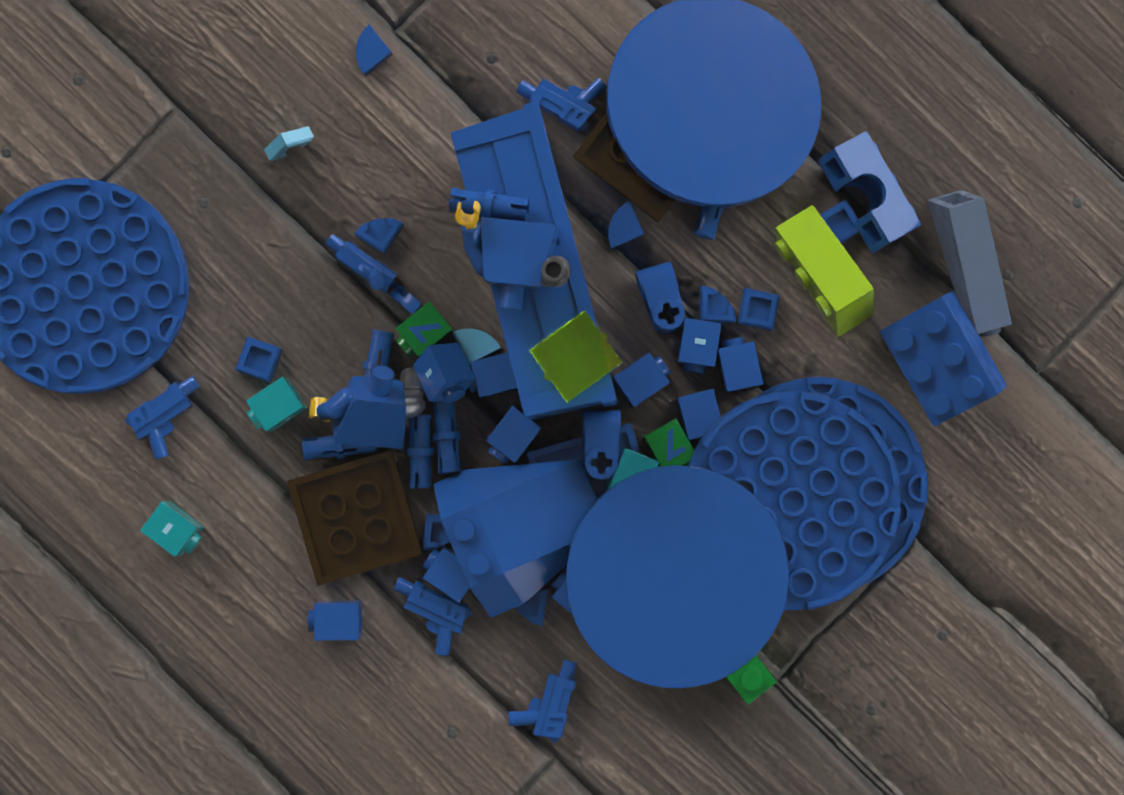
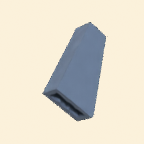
[927,190,1012,336]

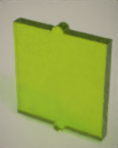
[529,310,623,403]

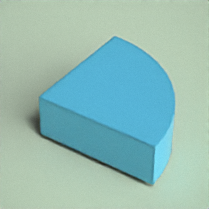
[264,126,314,161]
[452,328,501,365]

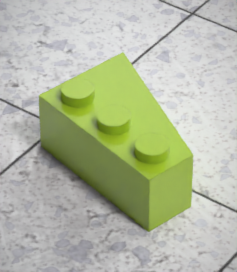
[774,205,874,338]

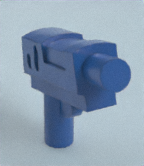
[516,78,607,132]
[325,234,397,293]
[125,375,201,460]
[393,577,473,655]
[508,659,578,742]

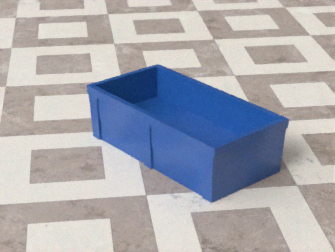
[451,100,618,420]

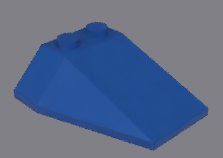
[433,459,598,618]

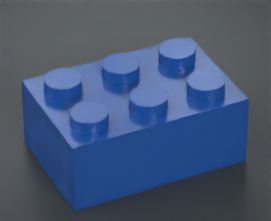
[879,290,1007,427]

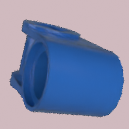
[635,261,685,335]
[582,410,621,480]

